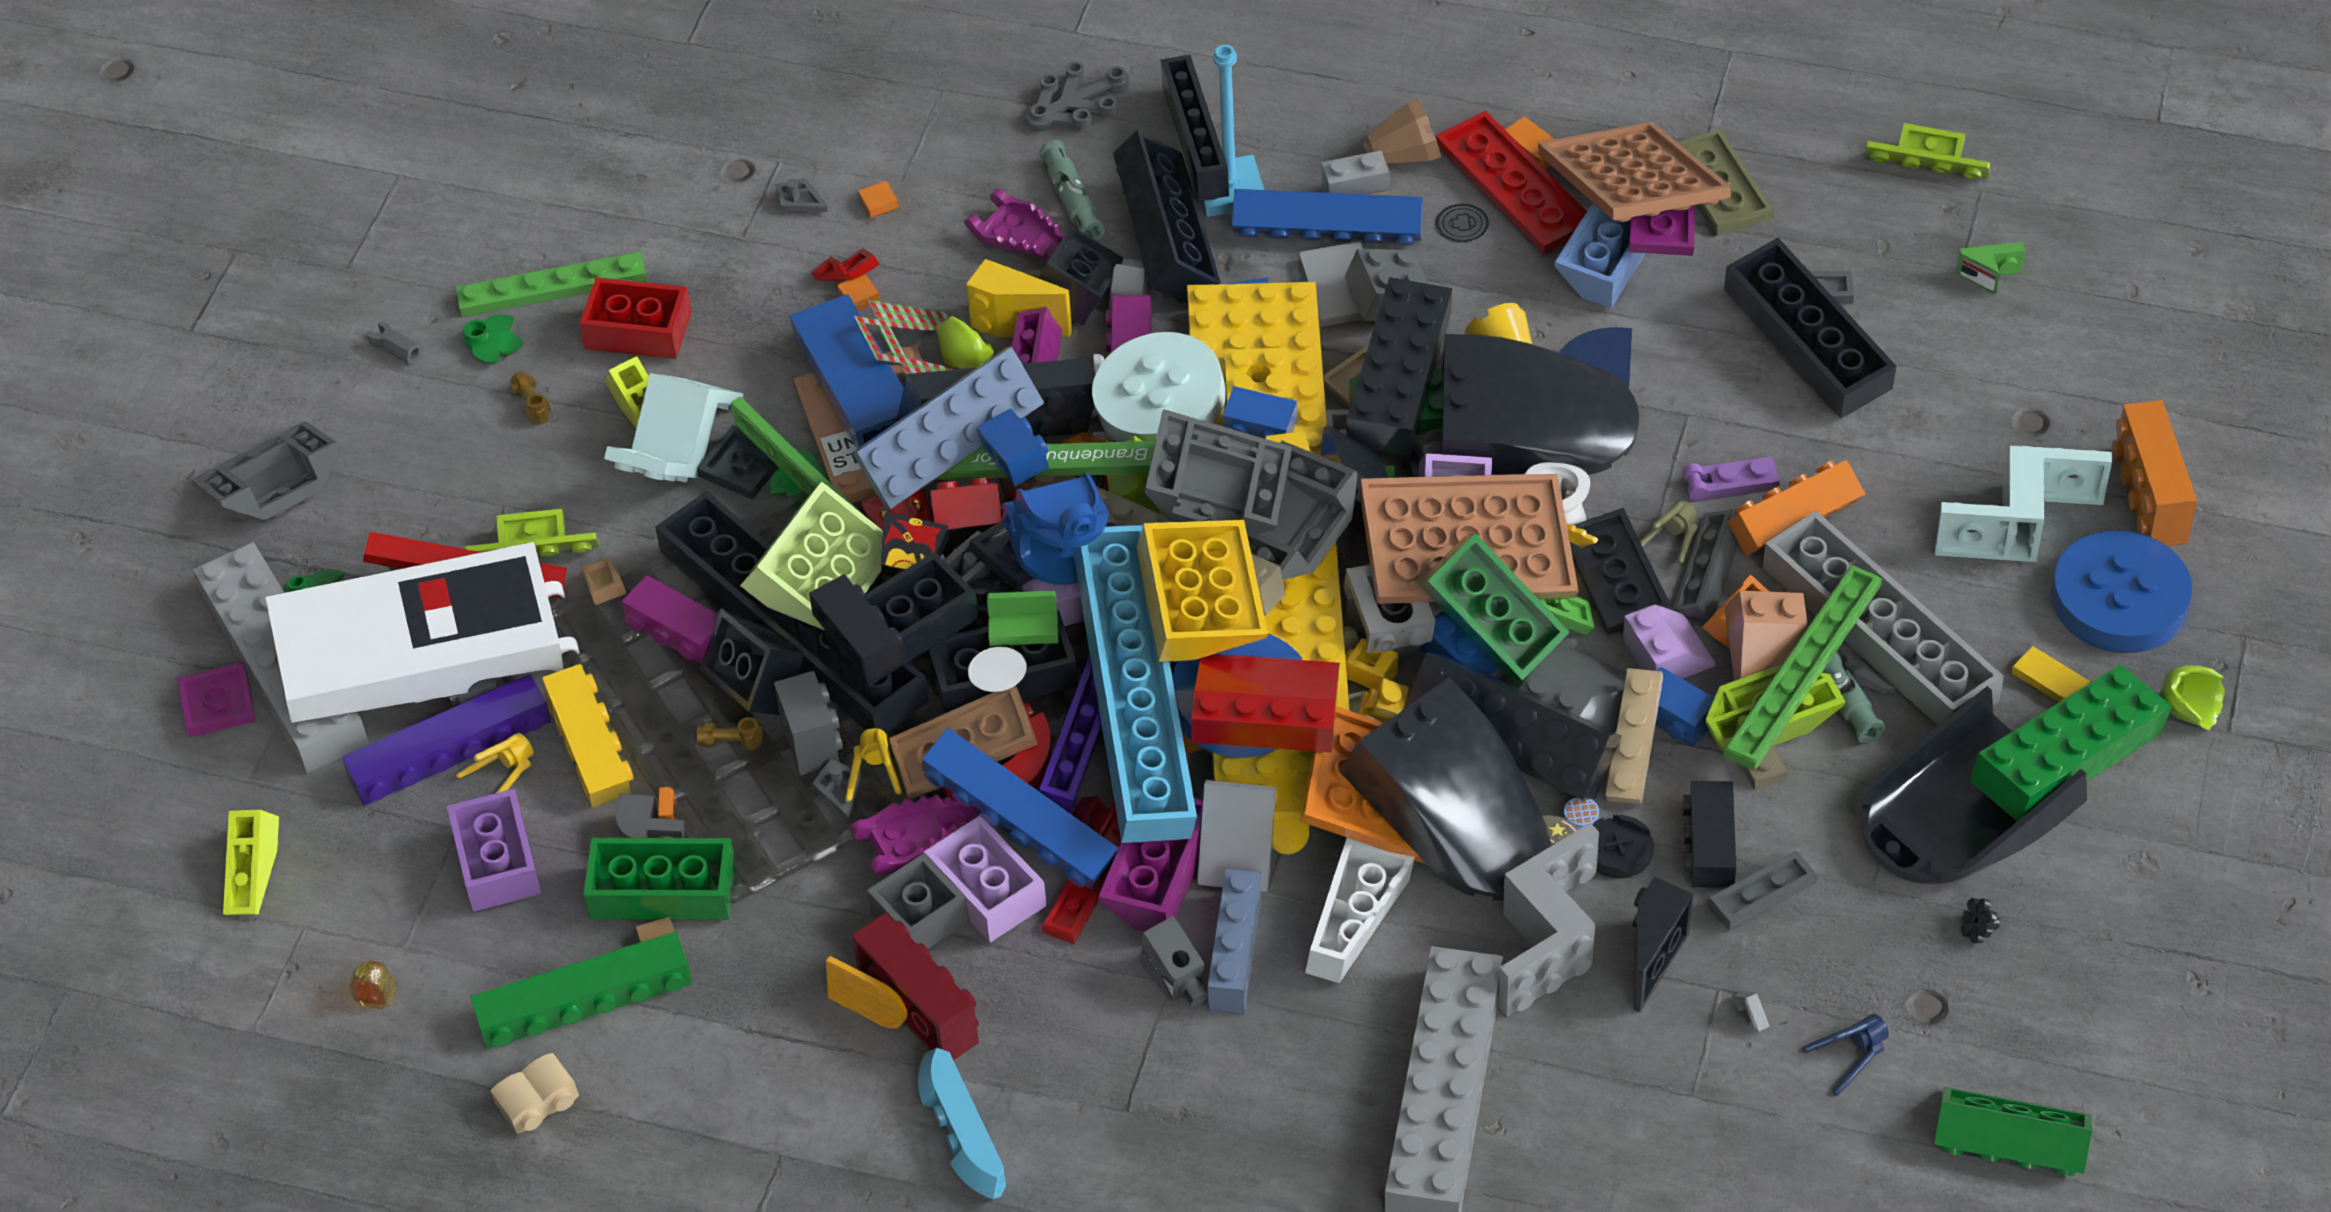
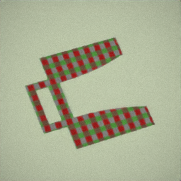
[854,299,956,376]

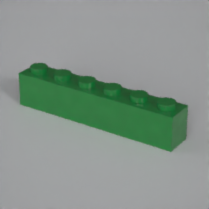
[470,931,693,1050]

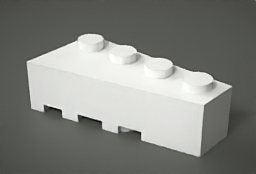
[1305,838,1415,983]

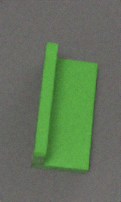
[987,591,1058,646]

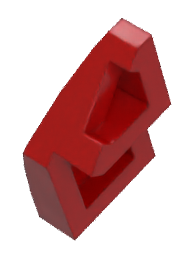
[811,248,880,281]

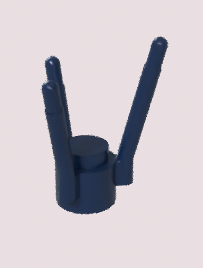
[1803,1013,1889,1096]

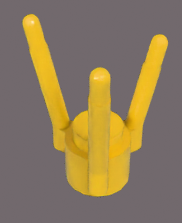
[845,728,901,802]
[456,733,534,793]

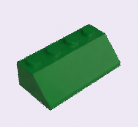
[1934,1086,2092,1177]

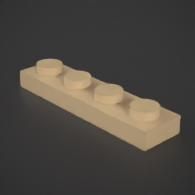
[1605,668,1663,805]

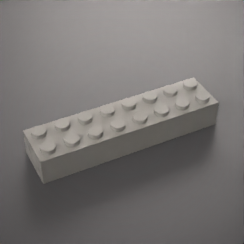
[1763,511,2004,726]
[193,542,369,774]
[1385,946,1503,1212]

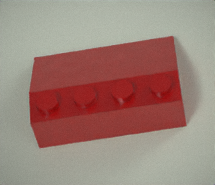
[1191,654,1340,753]

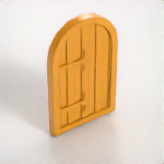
[826,956,907,1029]

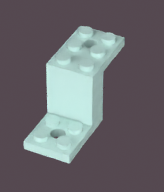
[604,373,743,483]
[1935,445,2112,562]

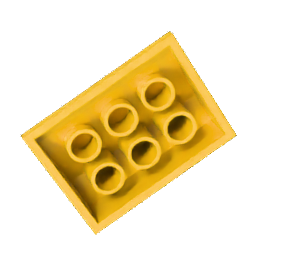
[1137,520,1268,662]

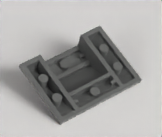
[1144,409,1292,536]
[191,421,339,520]
[1248,440,1358,580]
[1499,643,1627,732]

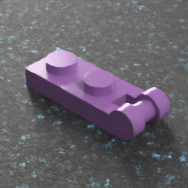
[1682,456,1780,501]

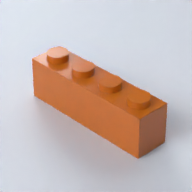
[1727,459,1866,557]

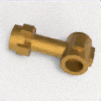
[510,371,551,425]
[697,717,764,750]

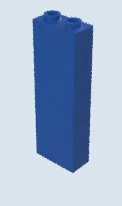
[789,294,904,449]

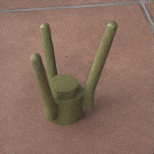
[1640,500,1698,564]

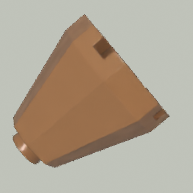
[1363,98,1441,164]

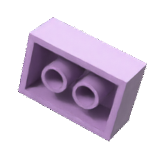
[924,815,1046,943]

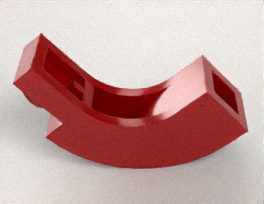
[1002,702,1054,791]

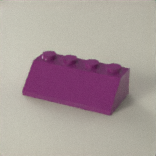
[1098,798,1203,932]

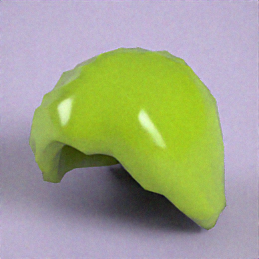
[936,316,994,369]
[2160,665,2225,730]

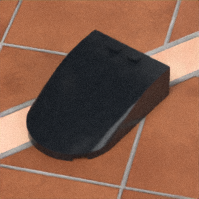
[1441,334,1639,475]
[1339,677,1551,900]
[1861,686,2087,884]

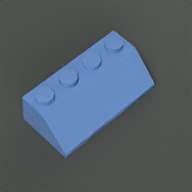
[1555,203,1646,309]

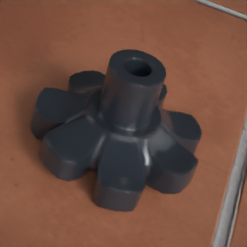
[1961,898,2000,943]

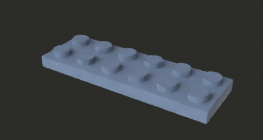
[852,347,1044,509]

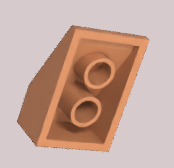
[1724,591,1808,681]

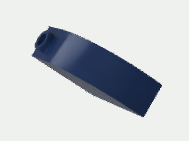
[1559,327,1632,389]

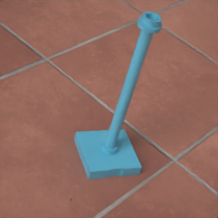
[1202,45,1264,217]

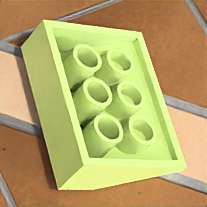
[740,482,883,630]

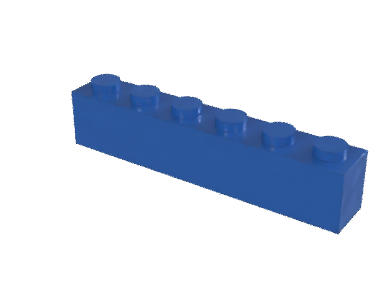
[1232,189,1423,245]
[922,727,1118,890]

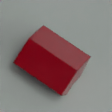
[1072,796,1109,832]

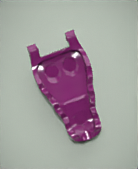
[964,188,1065,262]
[850,795,981,874]

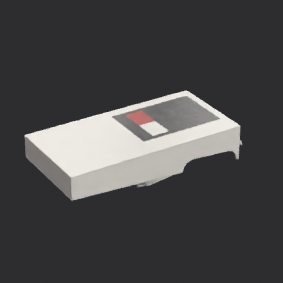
[265,542,580,723]

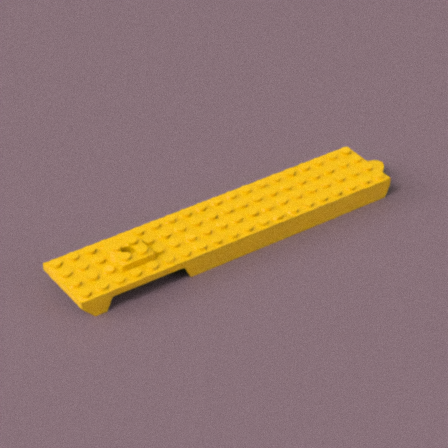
[1187,282,1350,855]

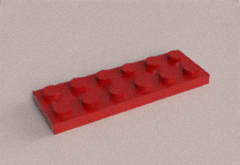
[1435,110,1587,254]

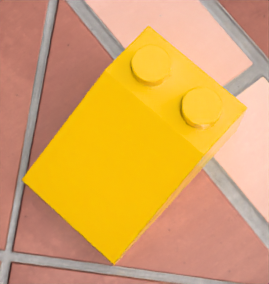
[966,259,1072,338]

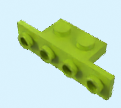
[1865,123,1990,180]
[464,509,600,557]

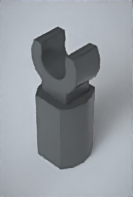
[367,321,422,365]

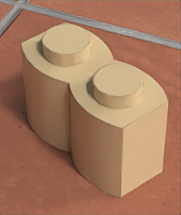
[491,1053,579,1134]

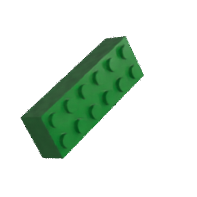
[1970,664,2172,821]

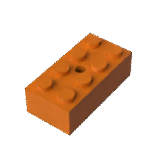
[2112,400,2197,546]

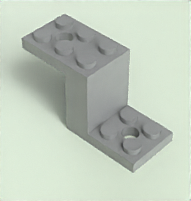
[1498,823,1599,1017]

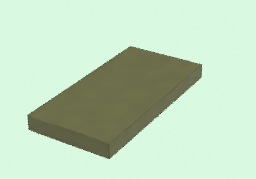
[1678,129,1774,236]

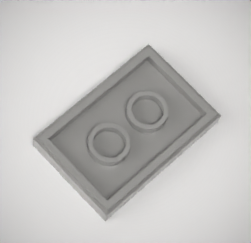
[1299,241,1363,327]
[1198,780,1276,892]

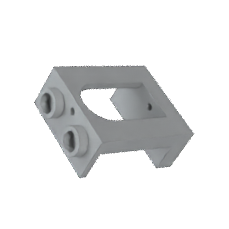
[1344,565,1436,653]

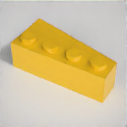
[542,664,634,808]

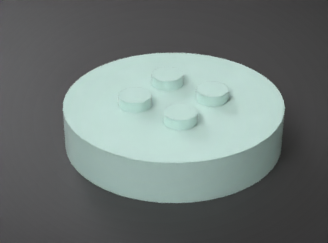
[1092,332,1226,442]

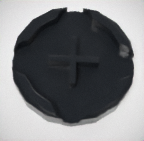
[1592,815,1654,878]

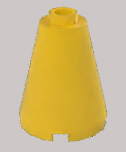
[1464,303,1532,344]

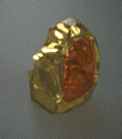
[349,960,397,1009]

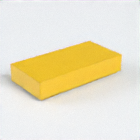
[2012,646,2090,703]

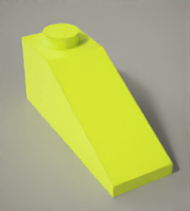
[604,356,649,429]
[223,810,279,915]

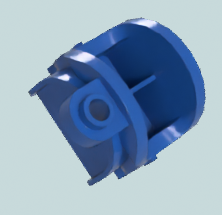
[1002,473,1109,585]

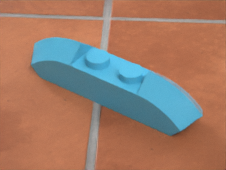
[918,1048,1006,1199]

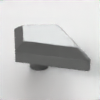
[775,178,828,212]
[812,759,861,817]

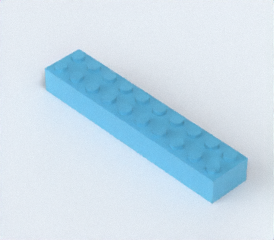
[1073,525,1197,843]

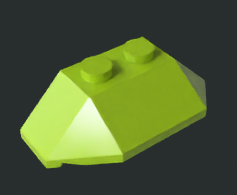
[1705,664,1846,751]

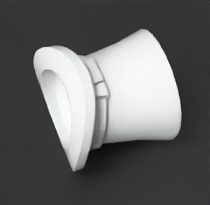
[1525,462,1590,524]

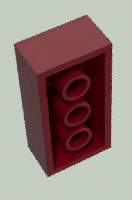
[852,912,979,1061]

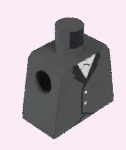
[1140,916,1208,1007]

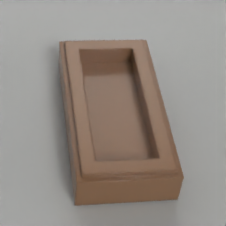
[580,557,627,605]

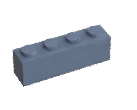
[1208,869,1262,1014]

